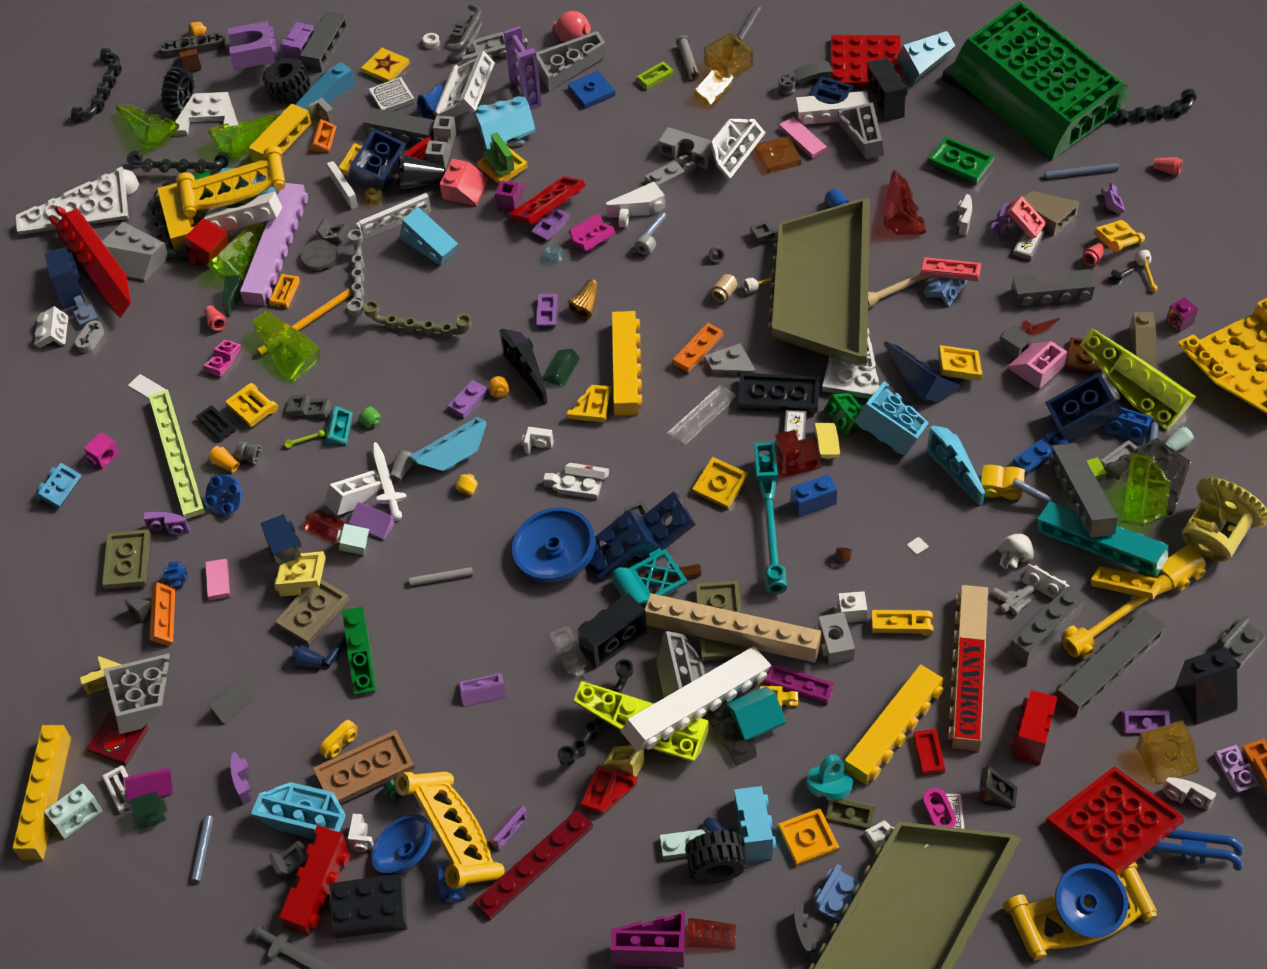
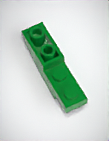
[342,606,377,695]

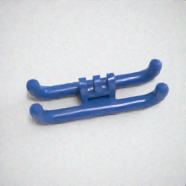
[1144,829,1244,871]

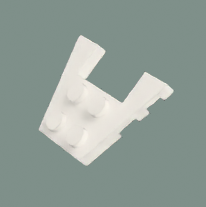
[170,92,240,136]

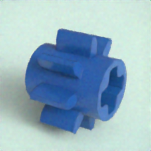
[163,561,188,587]

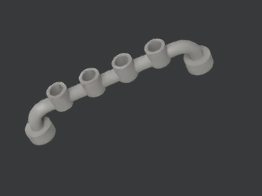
[347,229,365,318]

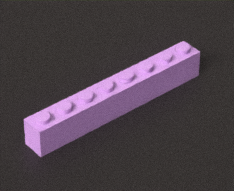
[240,183,308,306]

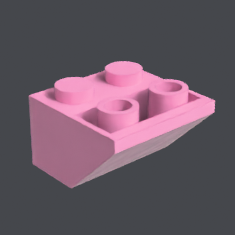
[1008,341,1067,389]

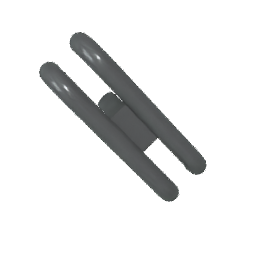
[446,4,483,62]

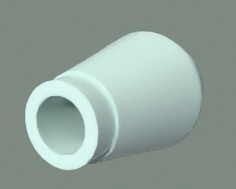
[1162,426,1194,455]

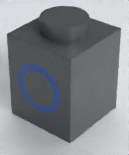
[999,325,1032,359]

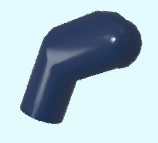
[703,817,735,832]

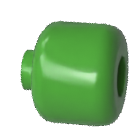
[358,406,381,429]

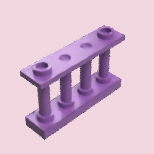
[503,26,542,110]

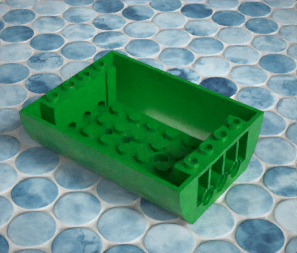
[951,1,1131,160]

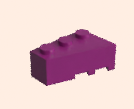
[610,910,686,968]

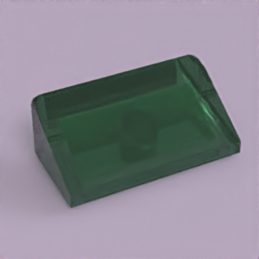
[542,349,580,386]

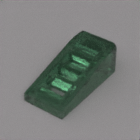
[222,276,243,317]

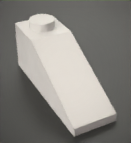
[606,182,665,218]
[324,470,383,515]

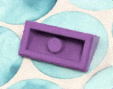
[349,502,395,540]
[459,673,506,706]
[1120,710,1170,734]
[487,806,528,851]

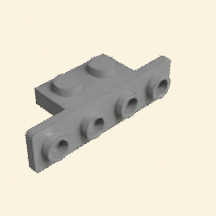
[461,32,528,65]

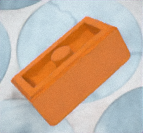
[309,119,337,153]

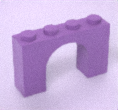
[228,21,277,70]

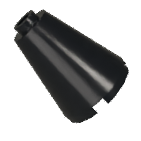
[397,154,447,191]

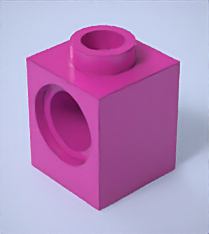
[84,432,120,469]

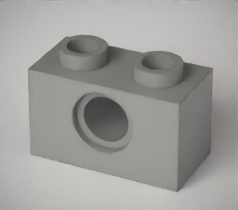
[815,612,855,665]

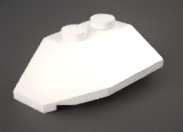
[710,119,765,179]

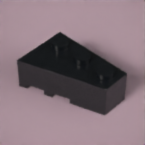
[867,58,908,122]

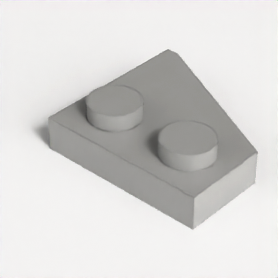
[704,343,756,375]

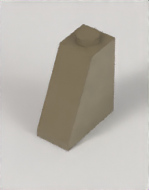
[1023,191,1079,236]

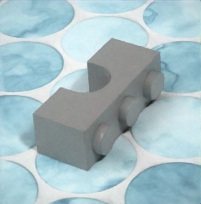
[425,115,457,169]
[659,127,714,169]

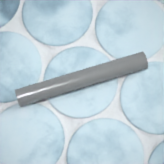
[409,567,473,586]

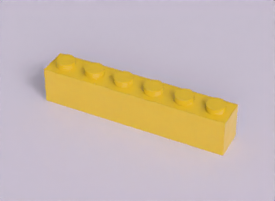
[612,311,642,416]
[844,664,944,785]
[13,725,71,861]

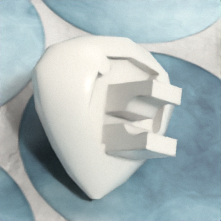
[999,533,1034,569]

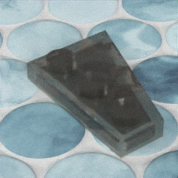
[705,692,757,766]

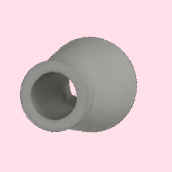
[390,450,415,481]

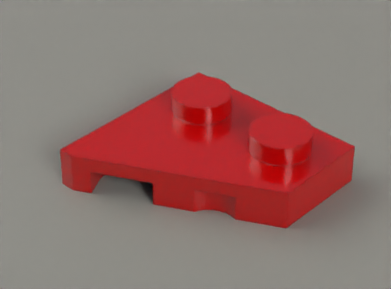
[581,765,639,815]

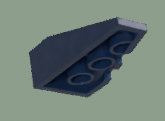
[884,341,960,402]

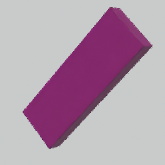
[764,664,835,705]

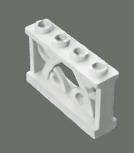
[434,51,495,117]

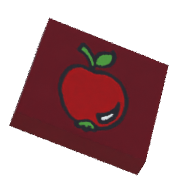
[86,711,149,766]

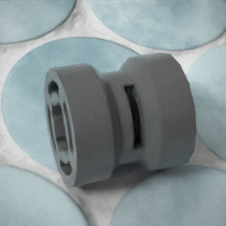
[235,440,262,464]

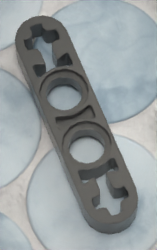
[159,32,226,58]

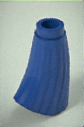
[416,84,444,119]

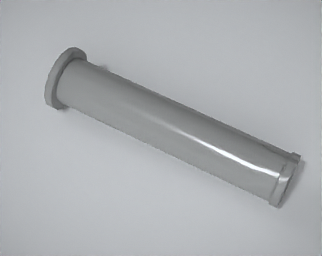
[676,35,700,80]

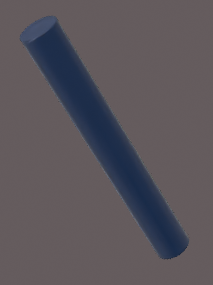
[323,632,347,667]

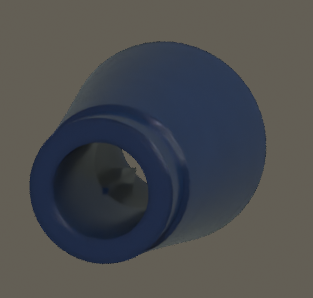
[291,645,325,669]

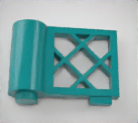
[611,548,687,609]

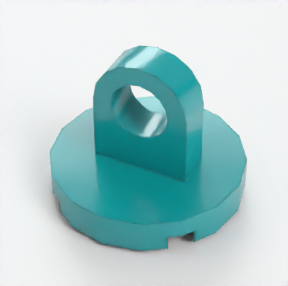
[806,754,853,801]

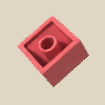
[440,159,489,206]

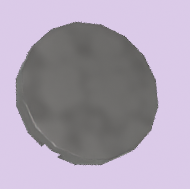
[301,240,339,271]

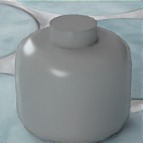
[635,234,656,255]

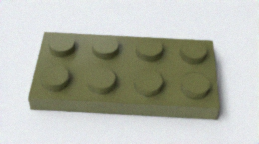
[696,580,745,661]

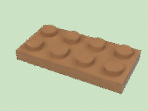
[313,730,415,804]

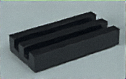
[196,405,237,442]

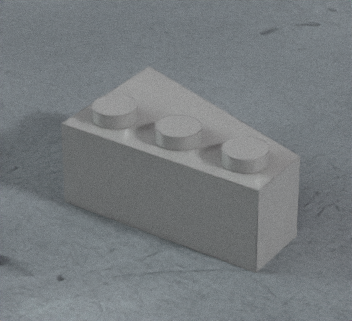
[837,102,884,160]

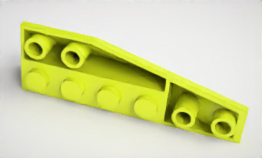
[1080,328,1196,430]
[573,681,708,762]

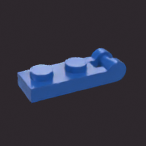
[1012,430,1069,476]

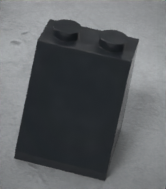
[1175,647,1238,724]

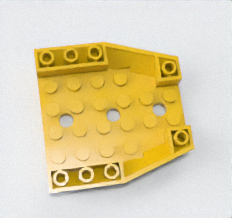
[1177,298,1267,414]

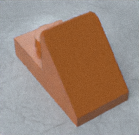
[179,48,202,72]

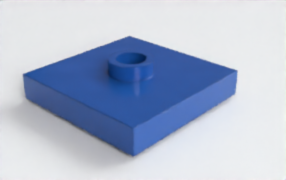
[568,71,616,108]

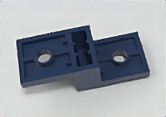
[590,491,696,581]

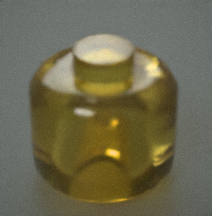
[364,187,384,207]

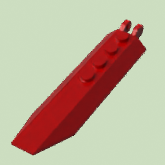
[49,206,131,318]

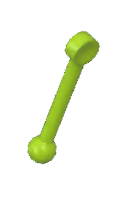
[284,430,325,448]

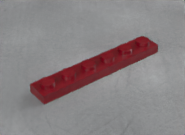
[474,810,593,921]

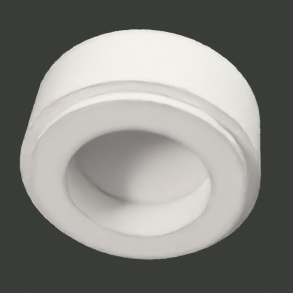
[422,33,440,49]
[619,208,629,228]

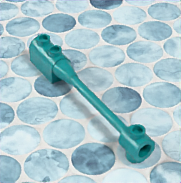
[754,442,787,594]

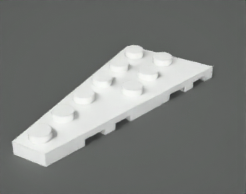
[16,167,129,235]
[822,329,879,399]

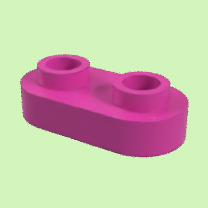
[923,788,956,828]

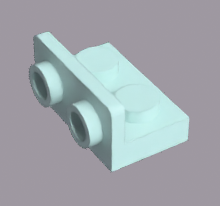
[45,784,103,839]

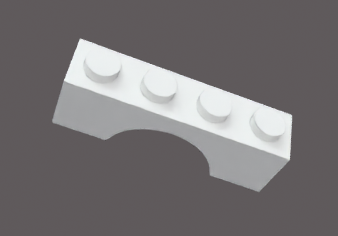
[796,91,869,125]
[204,192,282,232]

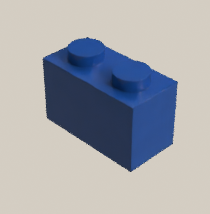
[790,474,838,517]

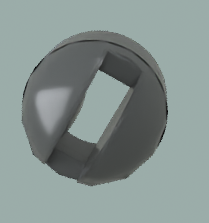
[709,246,725,263]

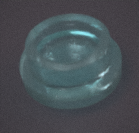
[545,245,564,263]

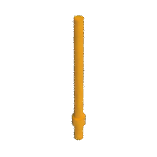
[257,289,353,356]

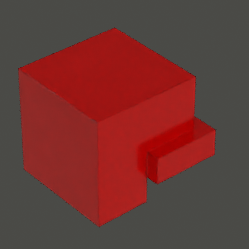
[185,218,228,269]

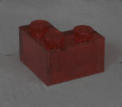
[775,430,821,478]

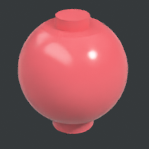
[552,11,591,43]

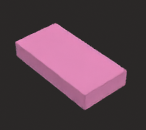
[206,558,230,601]

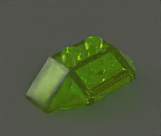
[1120,453,1170,526]

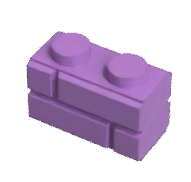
[281,22,315,60]

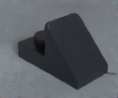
[979,766,1018,808]

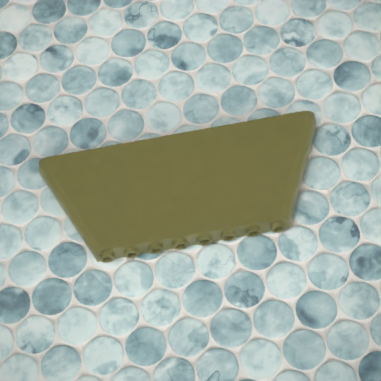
[768,198,870,366]
[809,821,1021,969]

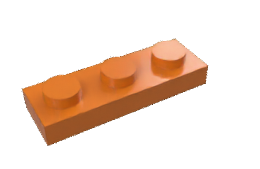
[673,323,724,373]
[150,582,175,646]

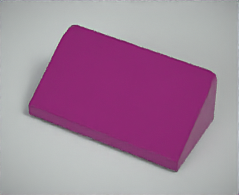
[124,768,173,804]

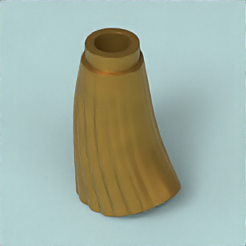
[567,279,598,319]

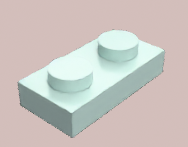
[660,829,706,860]

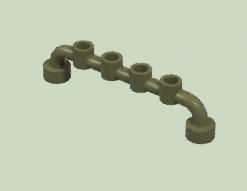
[363,300,472,339]

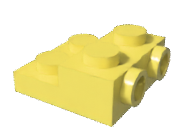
[274,551,326,597]

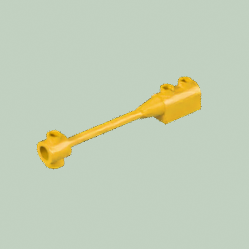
[1061,544,1206,658]

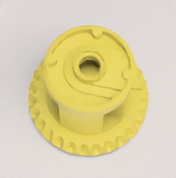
[1182,477,1267,562]

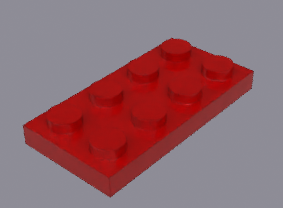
[508,176,586,225]

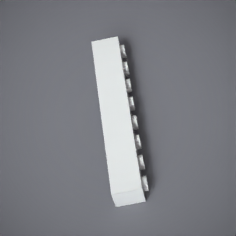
[621,646,771,752]

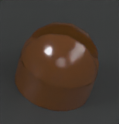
[835,547,853,563]

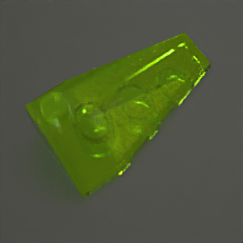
[208,114,280,158]

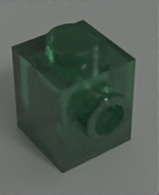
[129,791,168,829]

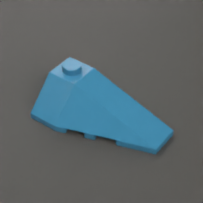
[295,62,355,115]

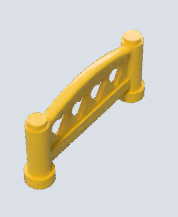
[176,146,285,217]
[395,772,505,889]
[1003,862,1158,961]

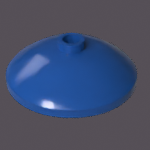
[371,814,433,875]
[1055,864,1128,938]

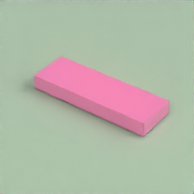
[779,117,827,159]

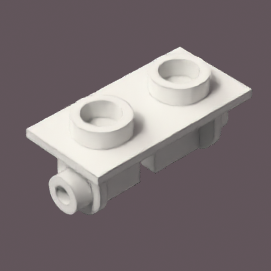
[1022,564,1069,599]

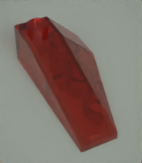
[883,170,926,235]

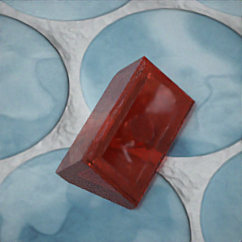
[304,509,350,545]

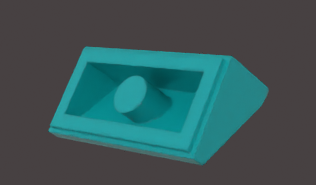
[323,406,353,446]

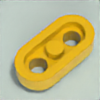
[319,720,357,759]

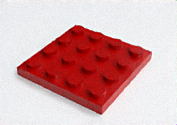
[831,35,902,88]
[1047,766,1184,875]

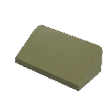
[825,798,876,829]

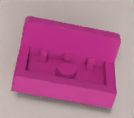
[569,213,615,251]

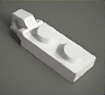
[543,473,602,499]

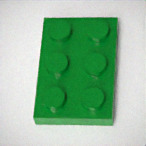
[928,136,995,184]

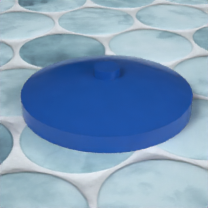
[512,507,596,583]

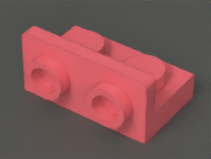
[1007,196,1046,240]

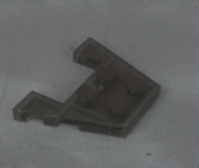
[1103,438,1191,517]

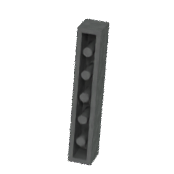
[1049,443,1118,537]
[1056,610,1165,717]

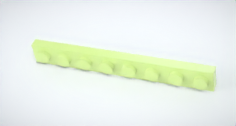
[149,389,205,519]

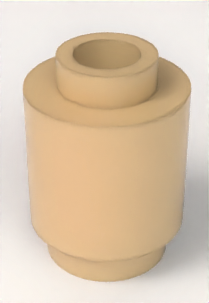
[711,274,738,302]

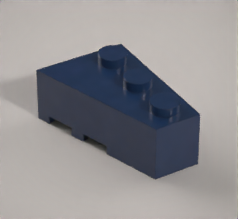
[44,247,85,310]

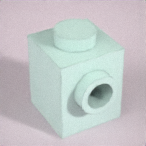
[336,524,369,556]

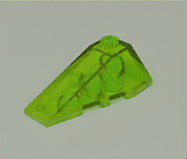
[116,105,179,148]
[207,222,266,284]
[252,310,320,383]

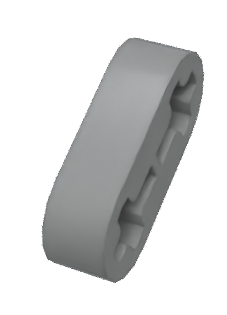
[75,320,104,354]

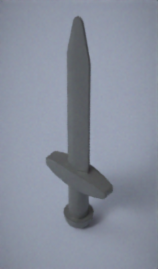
[252,926,334,969]

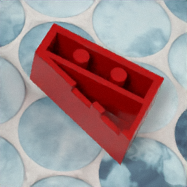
[1011,690,1057,765]

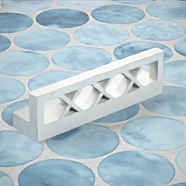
[356,193,431,239]

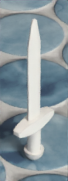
[373,442,406,521]

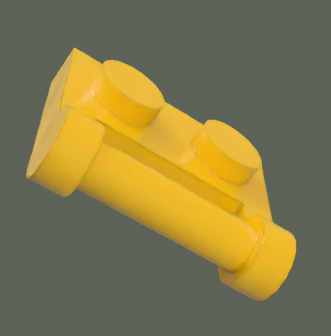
[1093,220,1145,252]
[225,383,279,427]

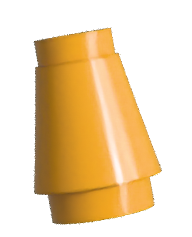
[208,446,239,473]

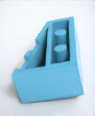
[897,31,955,85]
[399,207,458,266]

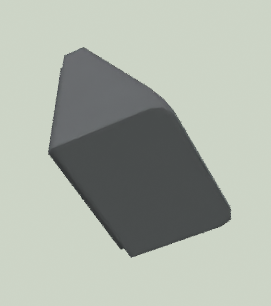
[125,597,151,623]

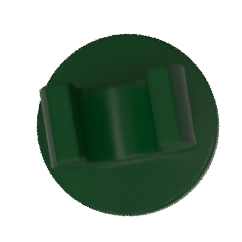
[382,778,405,803]

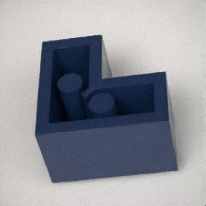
[260,514,302,566]

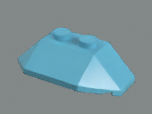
[409,417,487,471]
[251,782,346,840]

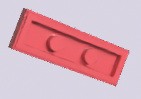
[920,257,981,281]

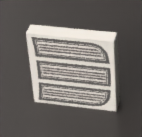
[369,77,415,112]

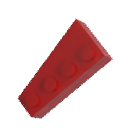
[279,825,350,936]

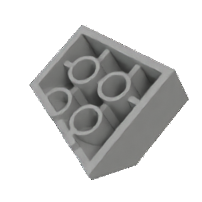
[102,222,169,282]
[103,653,170,734]

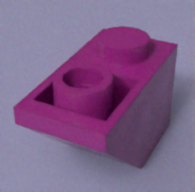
[495,181,526,211]

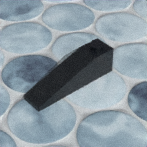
[499,328,548,405]

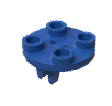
[204,474,244,516]

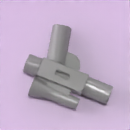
[992,584,1034,616]

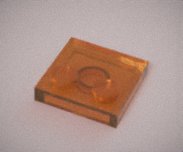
[755,136,802,174]

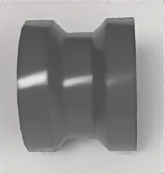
[778,74,796,96]

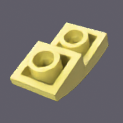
[814,423,840,459]

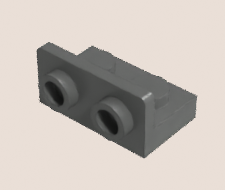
[1217,614,1266,668]

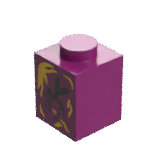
[1166,297,1198,333]

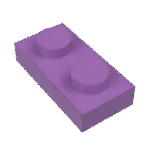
[448,380,489,419]

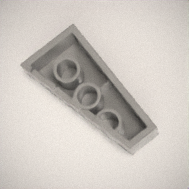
[536,31,605,91]

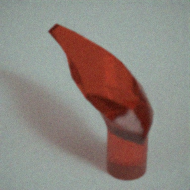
[1021,317,1060,334]

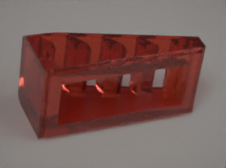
[687,918,736,949]

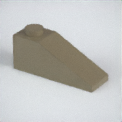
[1129,312,1157,369]

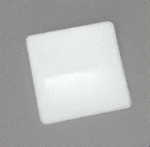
[907,537,929,554]

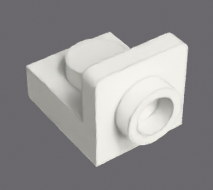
[522,427,554,454]
[348,814,374,852]

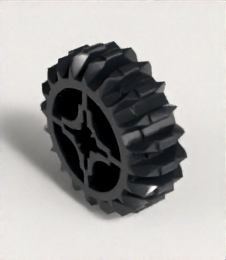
[160,67,195,115]

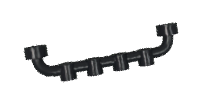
[71,47,122,121]
[1108,89,1197,124]
[127,151,230,173]
[148,181,189,260]
[558,659,633,766]

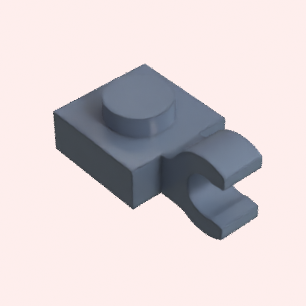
[73,295,99,329]

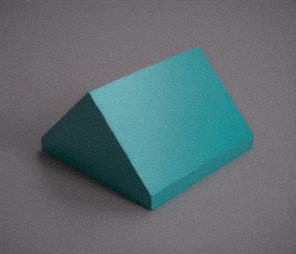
[726,686,786,742]

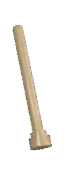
[868,274,930,308]

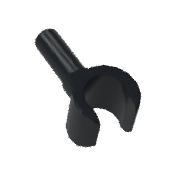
[1109,268,1134,284]

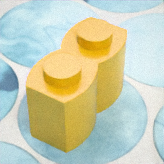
[981,465,1025,500]

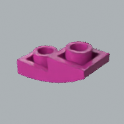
[203,340,241,377]

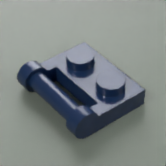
[810,76,854,104]

